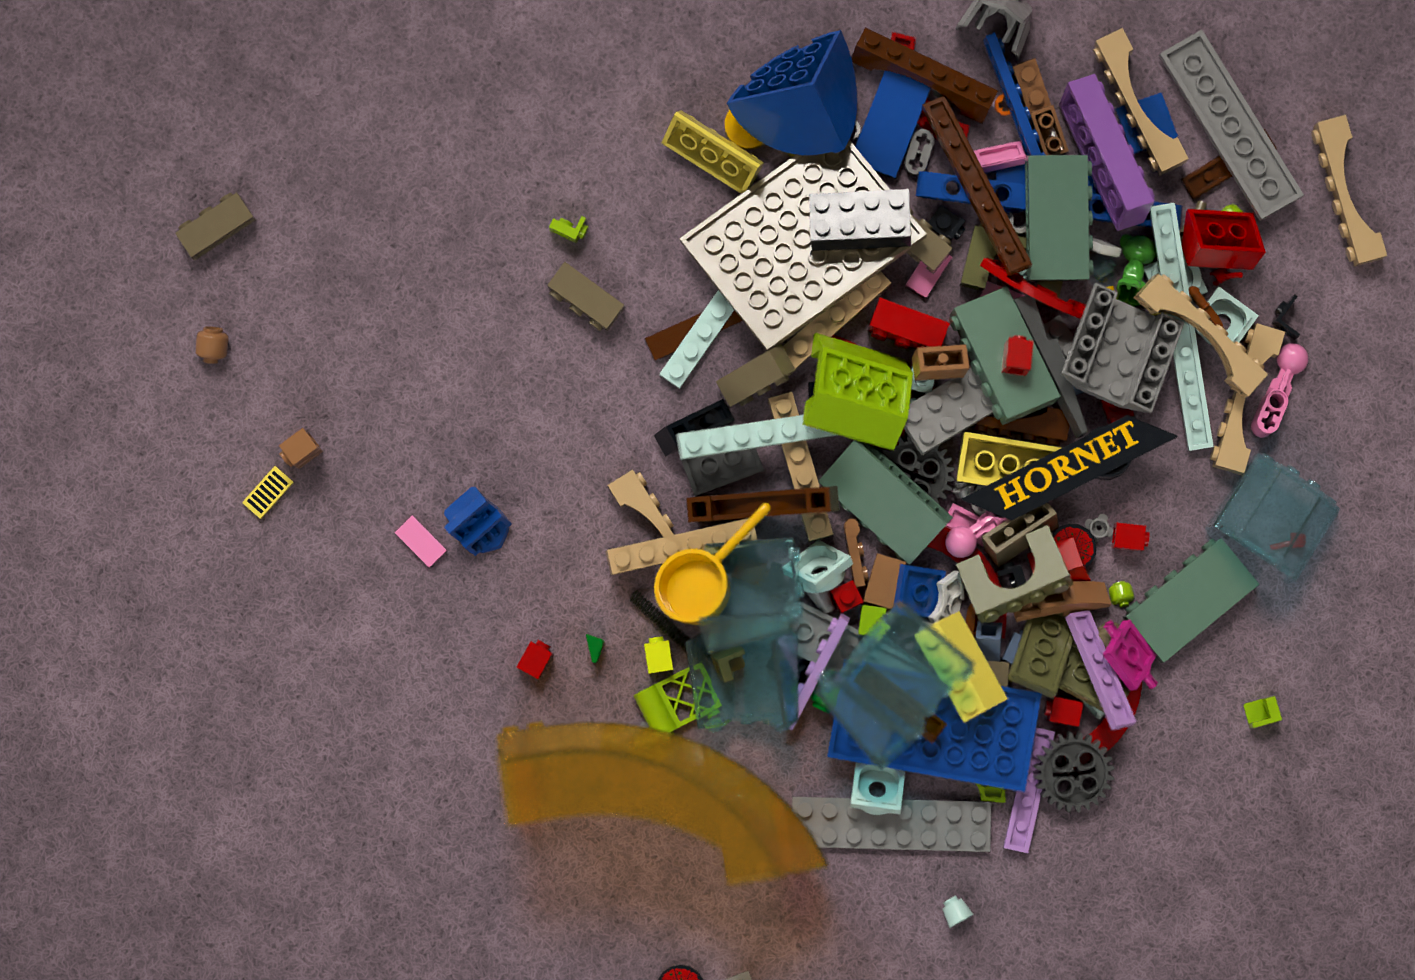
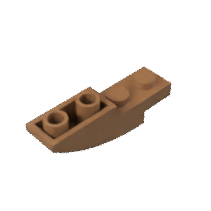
[1012,58,1069,155]
[1014,581,1111,622]

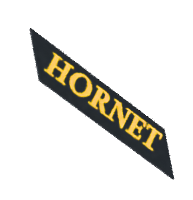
[962,415,1178,520]

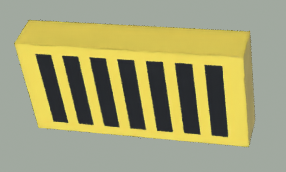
[242,466,294,519]

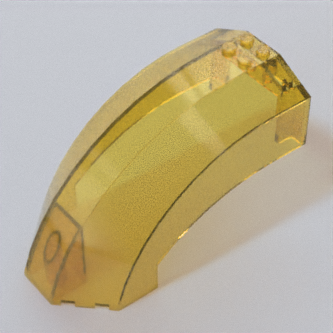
[497,721,829,886]

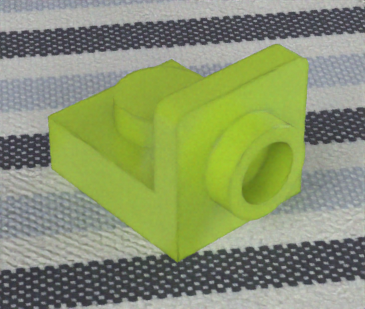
[549,216,589,243]

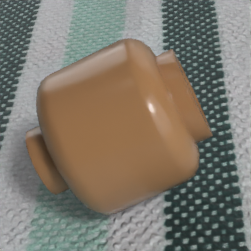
[195,326,228,364]

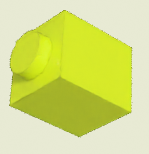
[644,636,673,674]

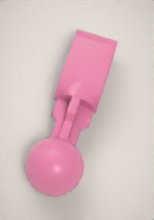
[1251,343,1308,438]
[945,511,1007,558]

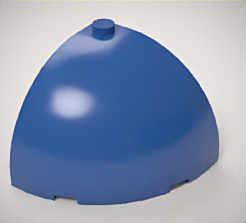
[727,30,857,155]

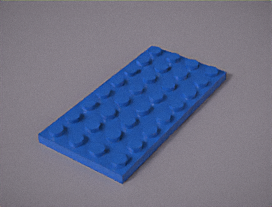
[827,659,1041,792]

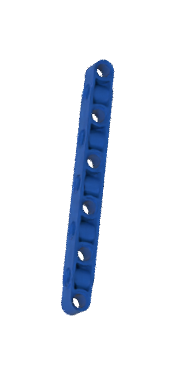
[915,171,1183,231]

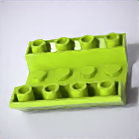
[802,333,913,450]

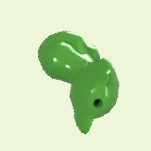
[1116,234,1157,307]

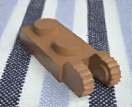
[844,518,869,588]

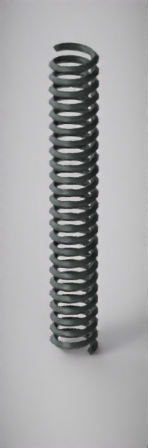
[630,590,708,663]

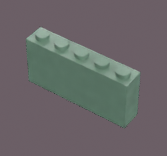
[1025,155,1093,282]
[949,286,1060,425]
[818,440,953,565]
[1123,538,1259,663]

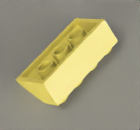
[661,110,764,194]
[956,432,1061,486]
[915,611,1007,723]

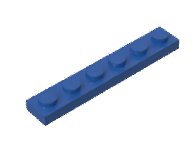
[983,33,1046,156]

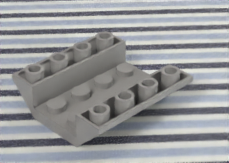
[1061,283,1184,413]

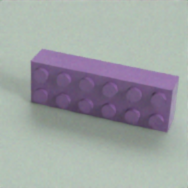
[1059,74,1155,231]

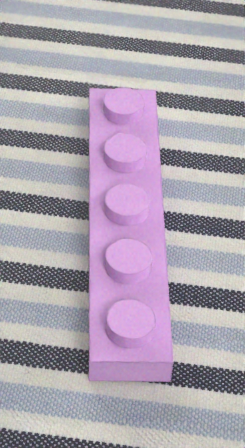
[1065,610,1136,730]
[782,613,850,730]
[1003,727,1055,853]

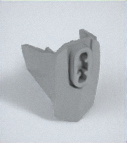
[955,0,1032,61]

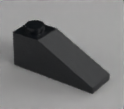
[654,399,734,457]

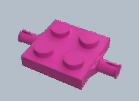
[1103,620,1158,691]

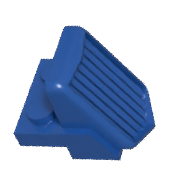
[444,487,512,556]

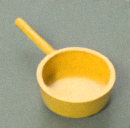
[654,503,771,625]

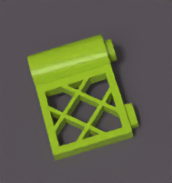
[633,662,722,742]

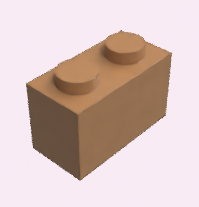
[912,345,969,381]
[279,428,323,469]
[863,553,906,610]

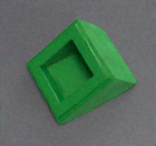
[586,634,605,663]

